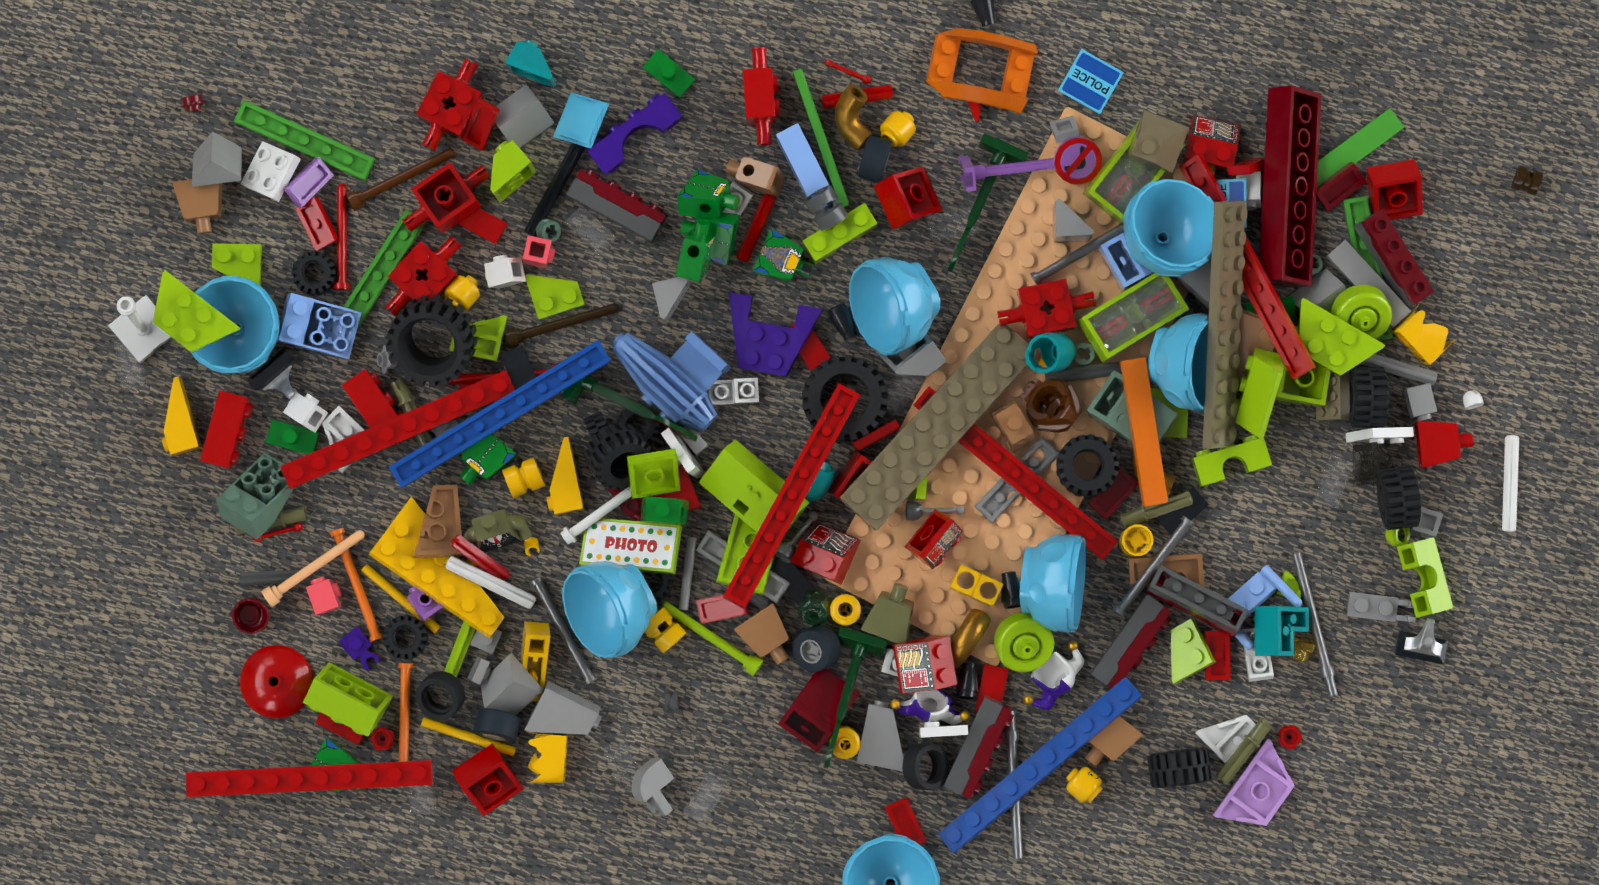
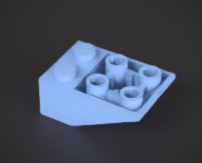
[1099,233,1164,291]
[277,293,362,359]

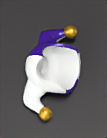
[1023,641,1085,710]
[890,689,970,725]

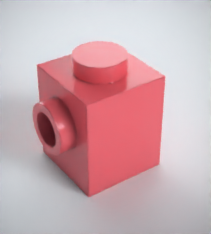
[523,235,555,269]
[306,576,342,615]

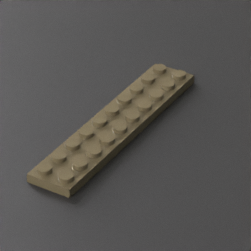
[1202,200,1247,449]
[840,324,1038,531]

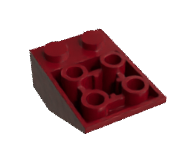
[778,669,860,753]

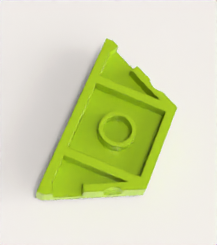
[152,270,241,353]
[1298,298,1385,376]

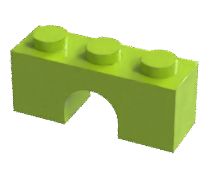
[802,203,877,265]
[1191,435,1272,487]
[1397,537,1453,618]

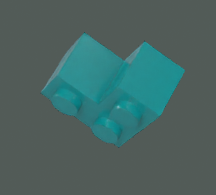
[1254,606,1309,656]

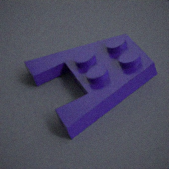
[729,292,824,377]

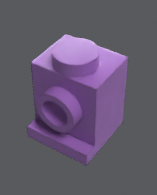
[406,586,444,623]

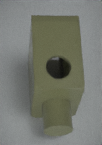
[861,583,914,644]

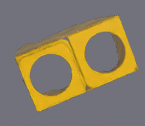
[1392,304,1455,365]
[950,565,1004,607]
[528,732,568,783]

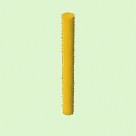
[361,563,441,634]
[421,717,517,757]

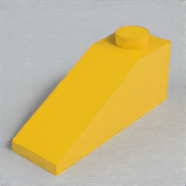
[162,376,202,456]
[546,437,585,515]
[520,621,550,701]

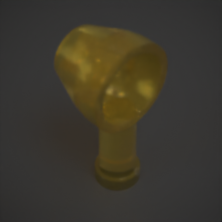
[1291,637,1316,662]

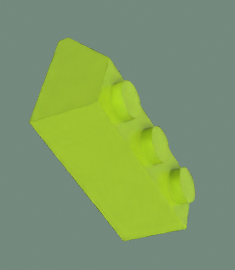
[490,140,537,203]
[1275,326,1331,406]
[1235,348,1283,439]
[303,662,393,737]

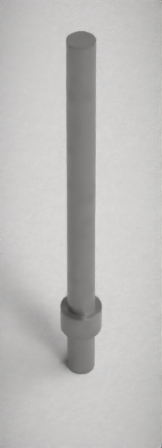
[1291,552,1338,697]
[1004,711,1023,859]

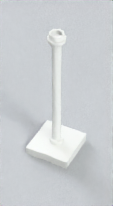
[108,295,172,363]
[560,428,705,544]

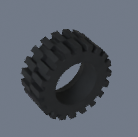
[386,295,478,388]
[802,355,888,443]

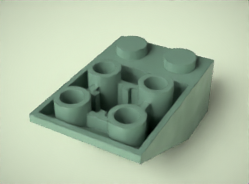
[1087,370,1178,444]
[216,453,294,539]

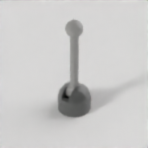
[905,501,965,521]
[775,511,818,563]

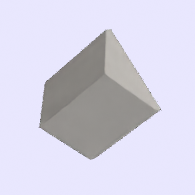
[495,84,555,148]
[192,131,242,187]
[1052,198,1095,242]
[1288,268,1346,314]
[652,277,691,324]
[481,653,543,715]

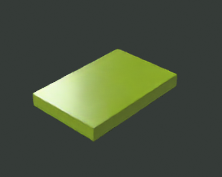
[716,514,775,595]

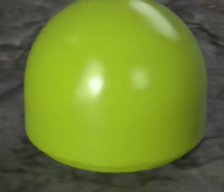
[1385,528,1410,547]

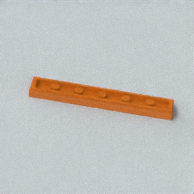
[1120,357,1168,507]

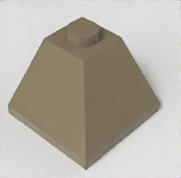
[1127,110,1189,174]

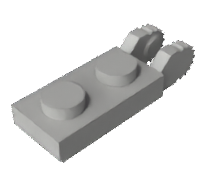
[1346,592,1416,623]

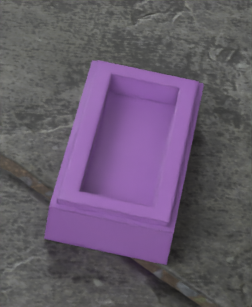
[284,157,334,207]

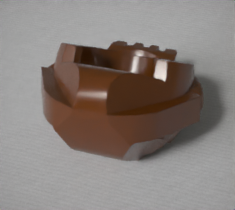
[1021,378,1082,433]

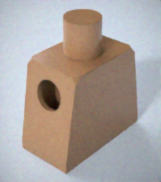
[726,157,786,199]
[173,179,223,234]
[990,400,1035,452]
[734,603,790,665]
[1085,716,1143,767]

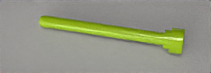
[661,602,764,677]

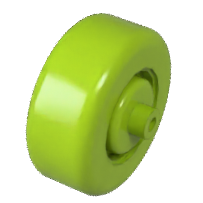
[1331,284,1392,339]
[994,612,1054,672]

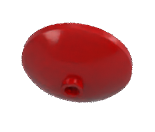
[240,645,313,718]

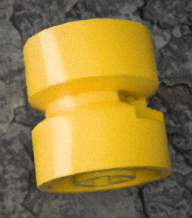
[502,457,546,499]
[1119,524,1153,557]
[644,607,686,654]

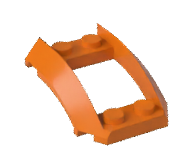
[926,28,1038,114]

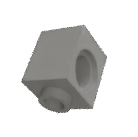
[1403,383,1437,421]

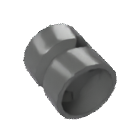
[804,185,848,231]

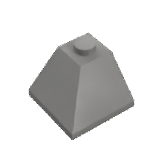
[876,334,947,376]

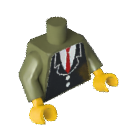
[463,509,540,570]

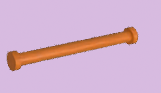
[330,528,383,642]
[398,663,413,762]

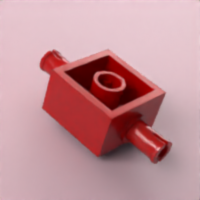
[743,47,780,146]
[416,58,484,151]
[402,161,491,234]
[384,236,462,317]
[997,279,1096,339]

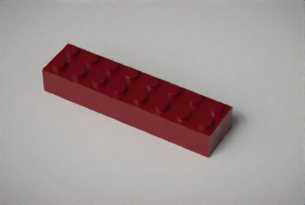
[1259,85,1322,288]

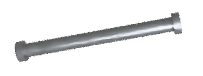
[1030,223,1124,285]
[1113,515,1195,617]
[529,576,598,686]

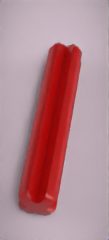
[822,84,893,109]
[736,194,775,263]
[451,535,510,581]

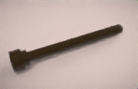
[505,303,619,349]

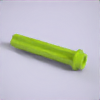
[444,621,476,678]

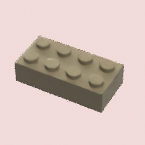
[1316,371,1350,421]

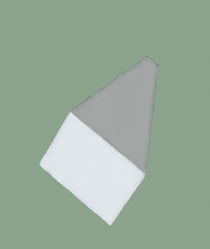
[679,426,708,456]

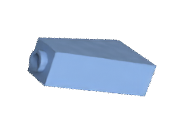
[776,123,838,215]

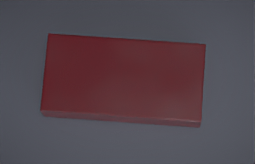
[1316,161,1366,211]
[1088,468,1139,520]

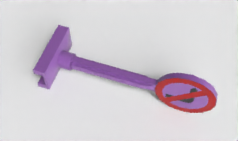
[958,136,1102,192]

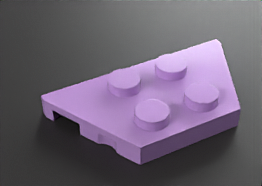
[1212,738,1295,826]

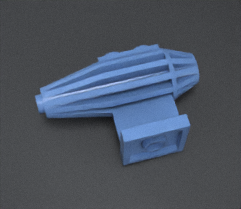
[612,332,731,433]

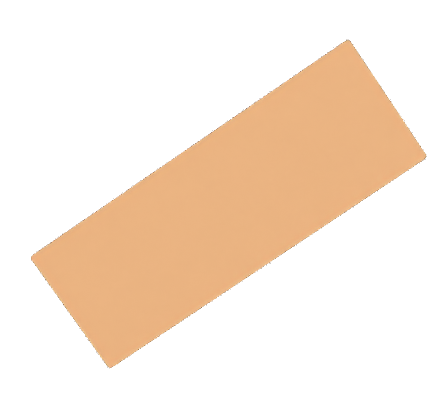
[825,107,1189,666]

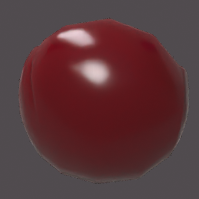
[232,597,270,634]

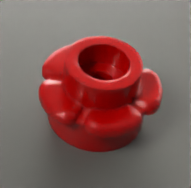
[1278,725,1302,749]
[370,727,395,751]

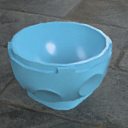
[1123,179,1214,276]
[849,257,940,356]
[191,276,280,374]
[1147,313,1209,413]
[1019,534,1086,633]
[562,561,657,658]
[842,834,940,885]

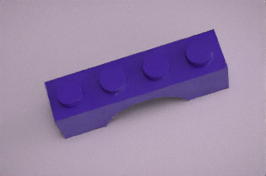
[587,93,683,177]

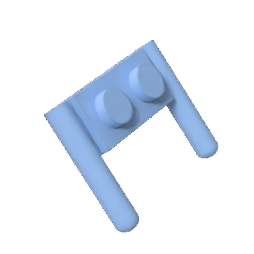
[1228,565,1302,650]

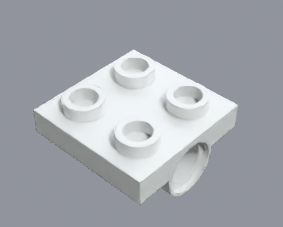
[241,141,301,202]

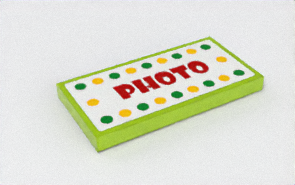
[579,518,682,574]

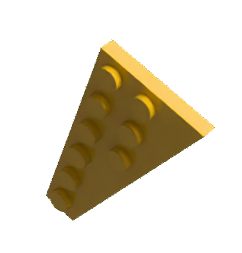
[369,496,505,639]

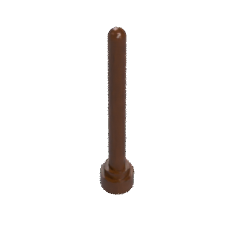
[346,148,455,212]

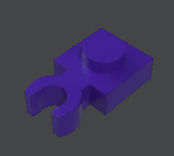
[338,626,381,671]

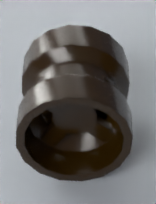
[1511,165,1543,196]

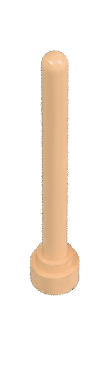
[261,530,365,607]

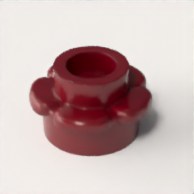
[181,94,205,112]

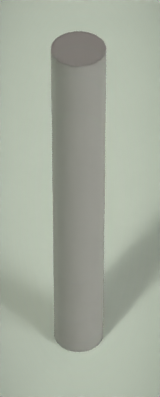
[679,537,697,610]

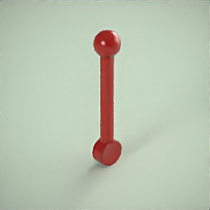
[824,59,872,84]
[253,522,303,542]

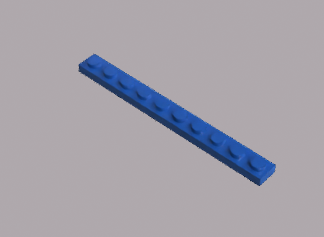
[389,340,612,488]
[938,677,1143,854]

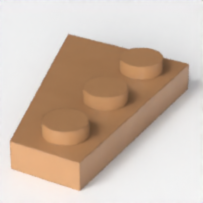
[1237,309,1275,383]
[414,484,463,559]
[1128,553,1204,588]

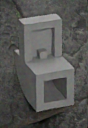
[632,758,674,816]

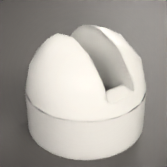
[1463,390,1484,410]

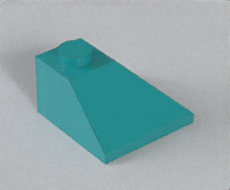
[505,39,556,88]

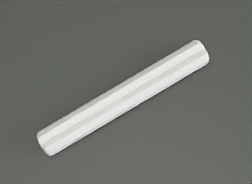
[1502,435,1519,532]
[445,556,536,609]

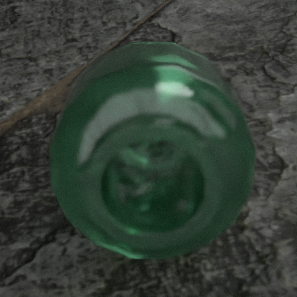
[798,589,831,626]

